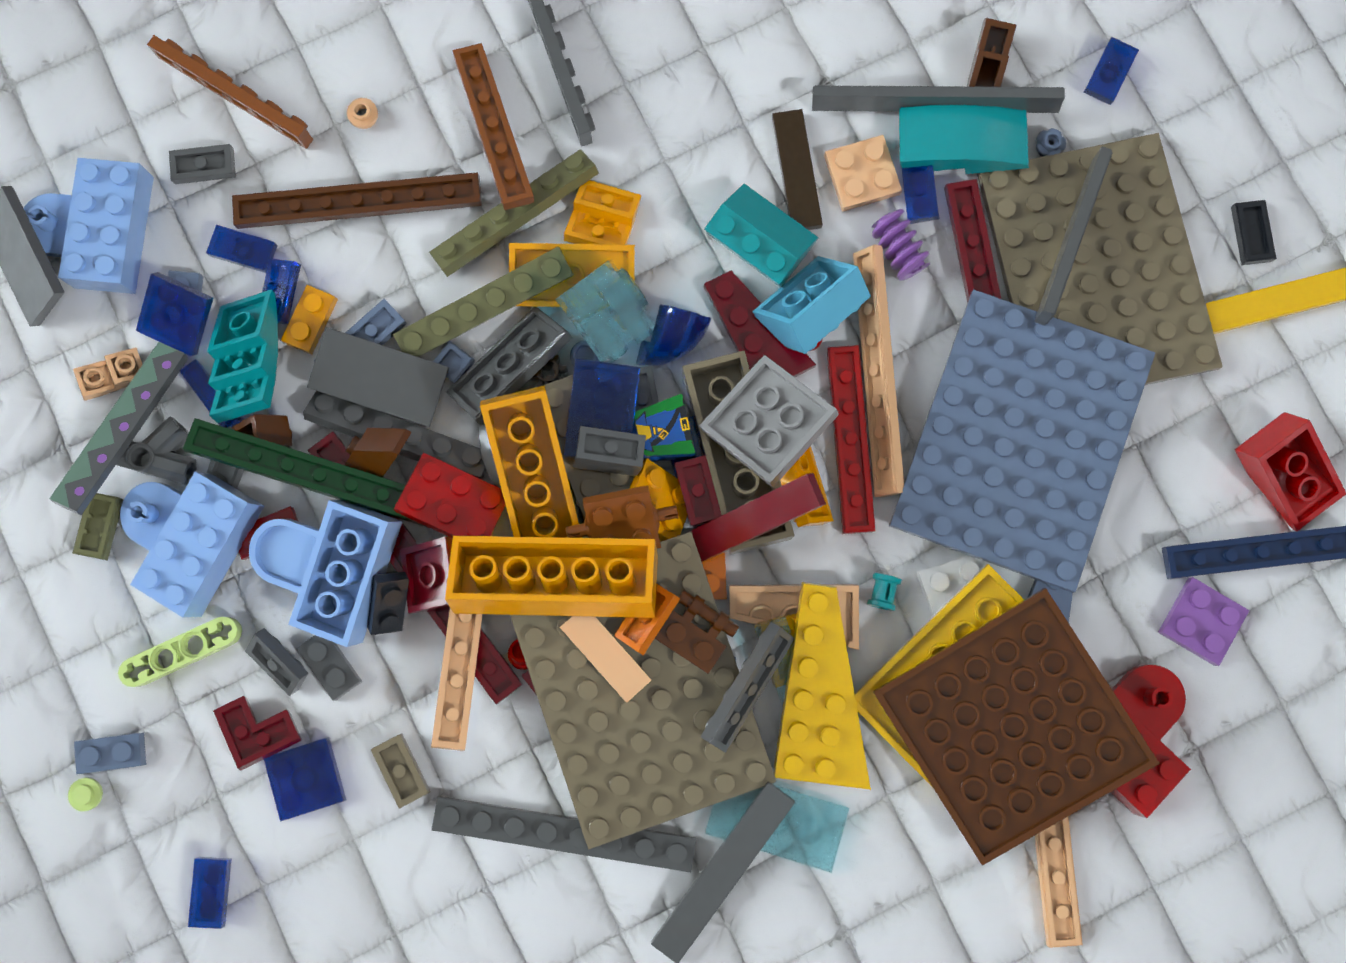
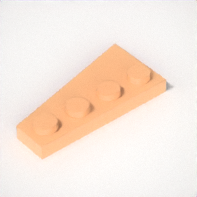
[729,584,859,650]

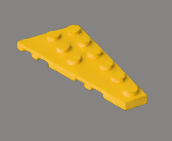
[773,582,871,790]

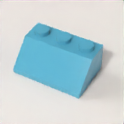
[752,256,871,354]

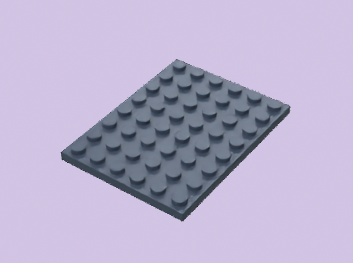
[889,289,1155,593]

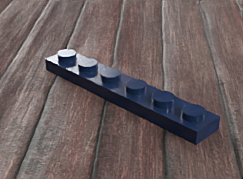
[1162,526,1346,579]

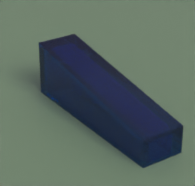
[180,359,245,428]

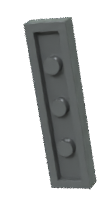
[701,622,795,753]

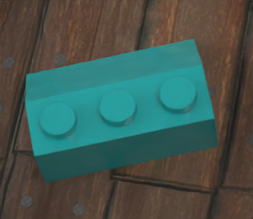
[704,183,819,288]

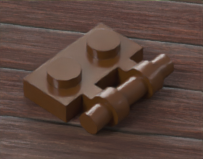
[655,590,739,674]

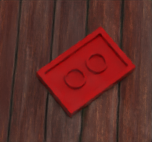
[394,452,506,537]

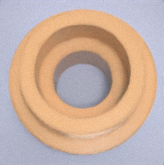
[347,98,378,129]

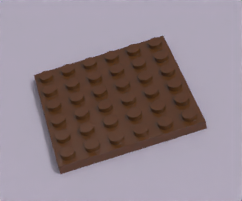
[873,588,1160,866]

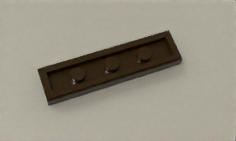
[772,109,823,230]

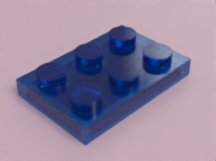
[563,359,640,458]

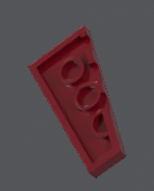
[703,270,816,377]

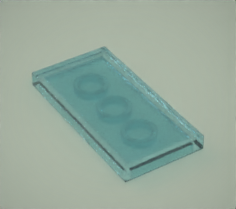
[705,784,849,873]

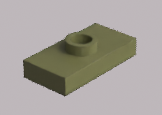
[72,493,124,561]

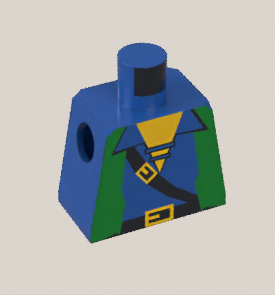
[620,394,696,461]

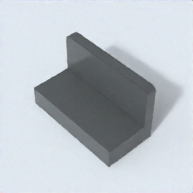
[573,426,646,476]

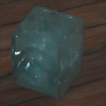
[556,260,656,363]

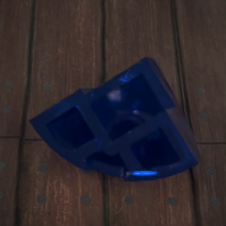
[636,304,712,366]

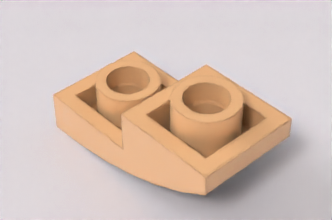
[73,347,143,401]

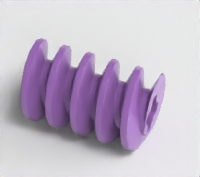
[871,209,931,281]

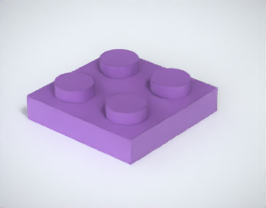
[1158,577,1250,666]

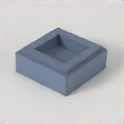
[433,341,475,383]

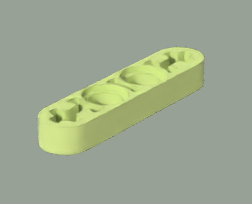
[118,616,242,687]

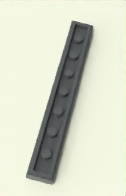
[812,85,1065,113]

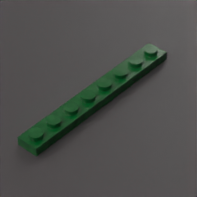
[183,418,429,528]

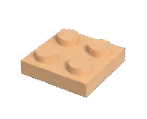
[824,135,902,212]

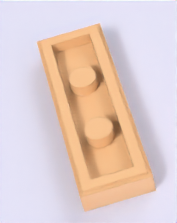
[560,616,651,703]

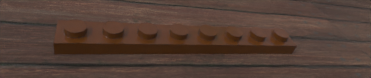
[232,172,482,229]

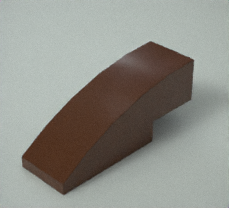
[967,18,1017,87]

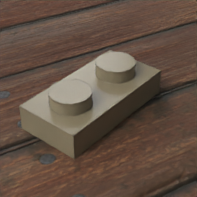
[370,734,431,809]

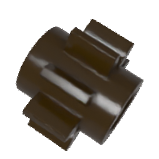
[530,355,568,387]

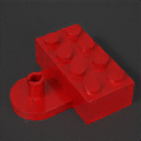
[1110,665,1191,818]

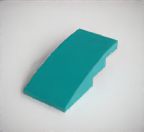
[899,105,1029,174]
[207,289,278,423]

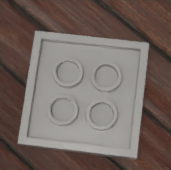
[699,355,839,488]

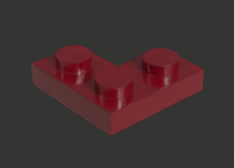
[213,696,302,771]

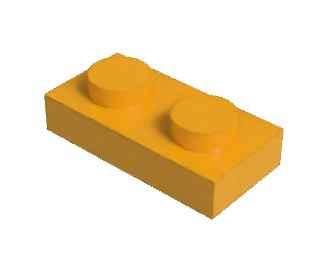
[281,285,338,355]

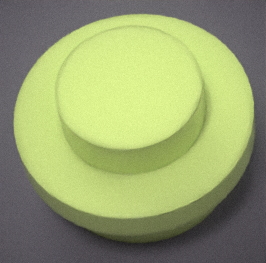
[68,778,103,811]

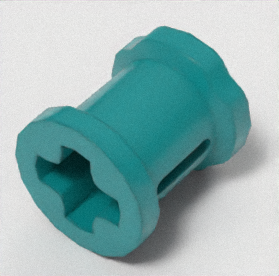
[866,573,902,611]

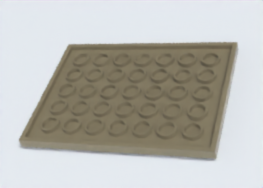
[977,133,1223,385]
[510,532,776,850]

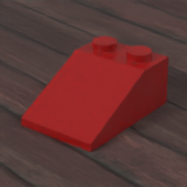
[1234,412,1346,531]

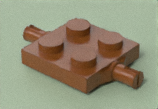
[565,485,679,549]

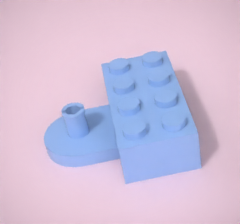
[24,158,154,294]
[120,471,264,617]
[249,500,403,647]

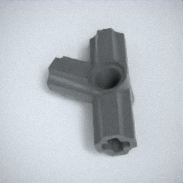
[116,416,197,485]

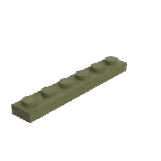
[429,149,599,277]
[393,246,574,357]

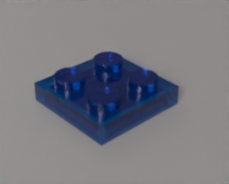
[136,272,213,356]
[264,737,347,822]

